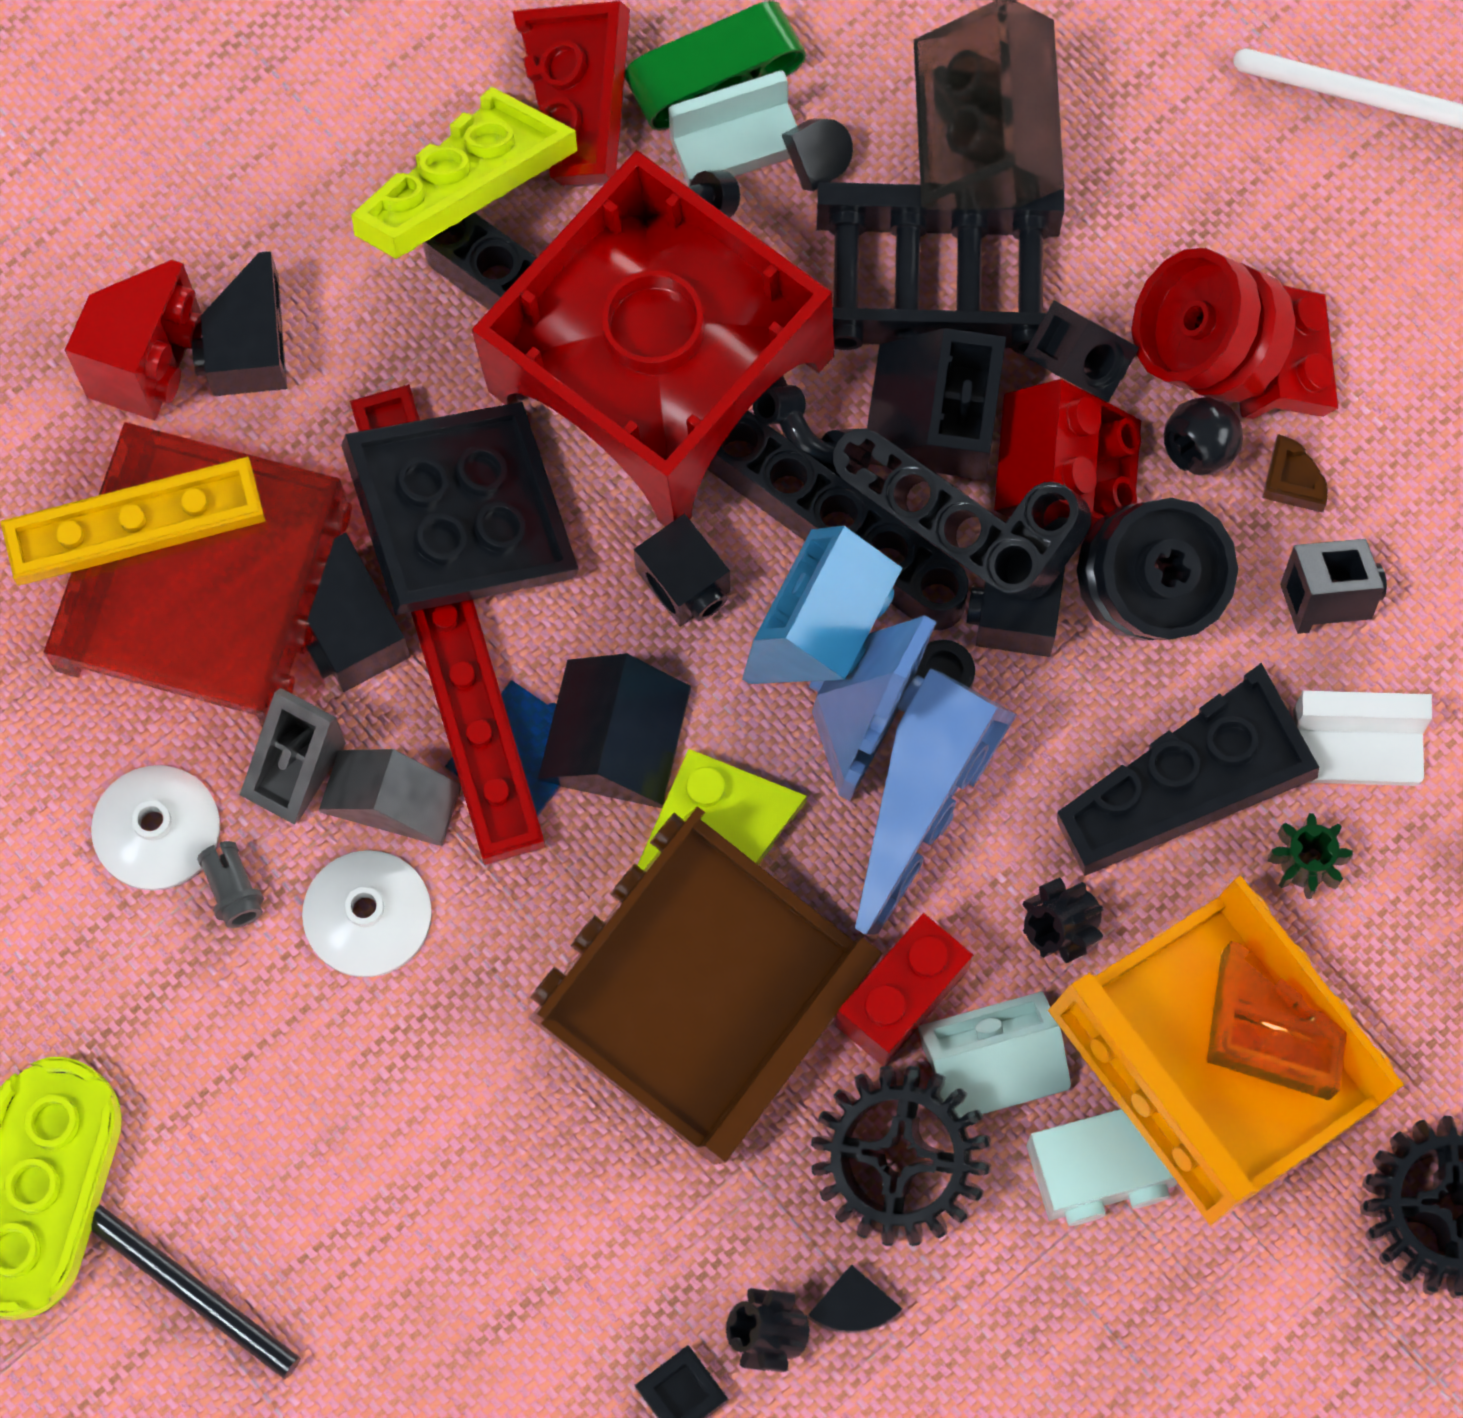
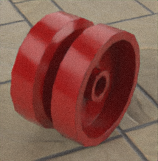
[1131,248,1295,402]

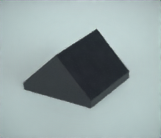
[538,653,691,808]

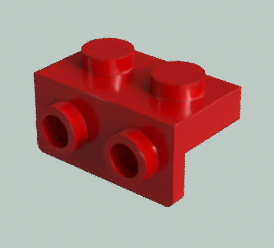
[1239,285,1338,419]

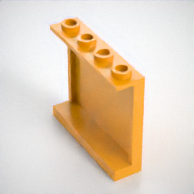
[1048,875,1404,1226]

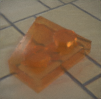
[1206,941,1347,1101]

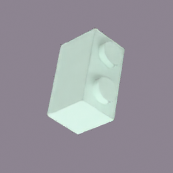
[1026,1109,1178,1226]

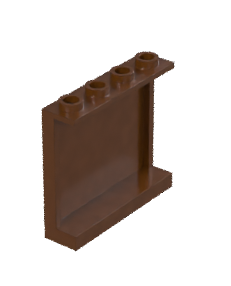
[529,806,883,1165]

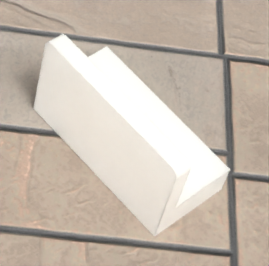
[1293,691,1432,786]

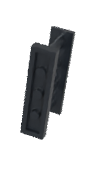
[816,182,1064,354]

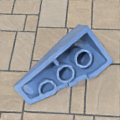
[809,616,936,801]
[855,668,1017,935]

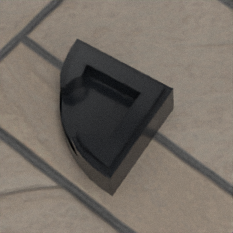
[808,1264,902,1333]

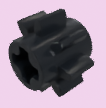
[1022,877,1104,963]
[726,1288,810,1373]

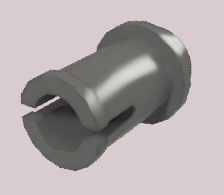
[197,841,264,928]

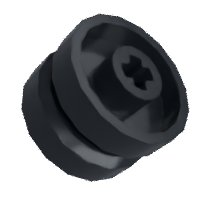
[1076,498,1239,641]

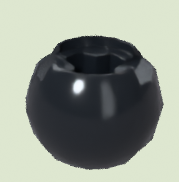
[1164,397,1243,476]

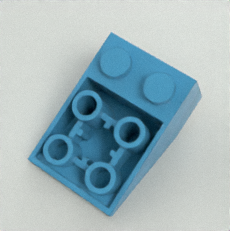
[742,526,902,684]

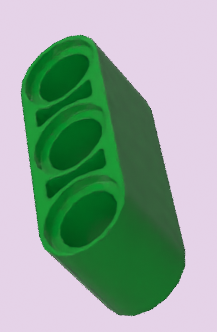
[625,0,807,130]

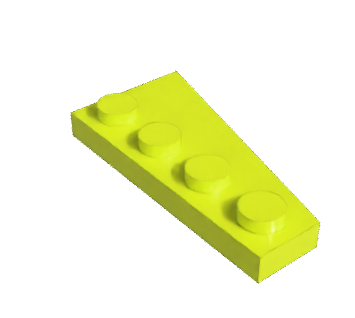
[351,86,577,259]
[638,748,807,870]

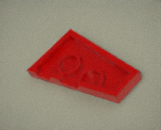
[512,1,630,186]

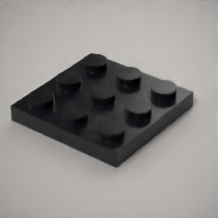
[341,402,579,615]

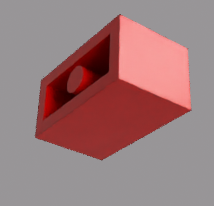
[835,912,974,1067]

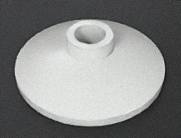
[91,765,220,891]
[302,850,432,977]

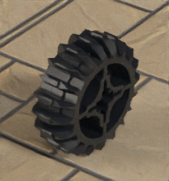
[811,1065,991,1246]
[1360,1116,1463,1298]

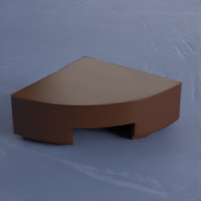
[1262,434,1327,513]

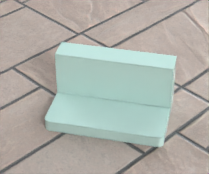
[669,71,797,187]
[918,991,1071,1118]

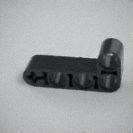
[833,429,1091,600]

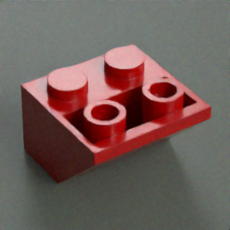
[65,260,202,421]
[994,379,1142,535]

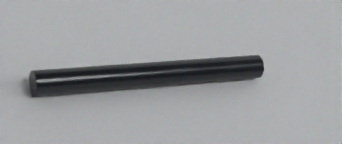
[91,1204,301,1380]

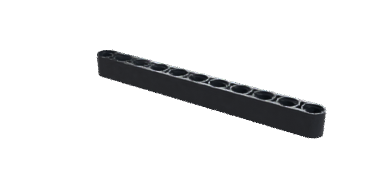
[422,212,969,630]

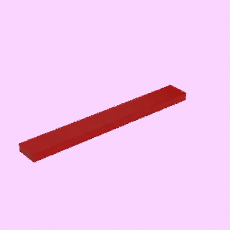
[350,384,546,865]

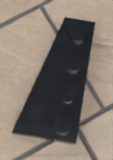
[1057,663,1319,876]

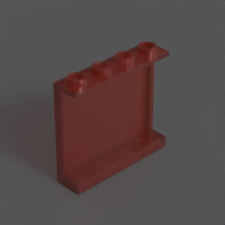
[43,422,352,727]

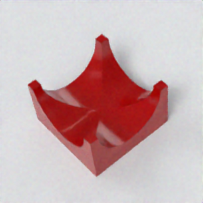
[471,150,835,527]

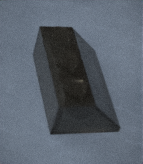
[913,0,1064,210]

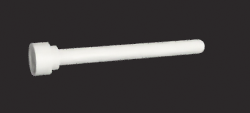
[1233,48,1463,129]

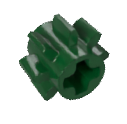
[1268,813,1353,899]

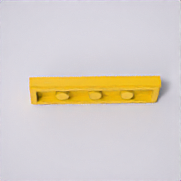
[0,457,266,586]

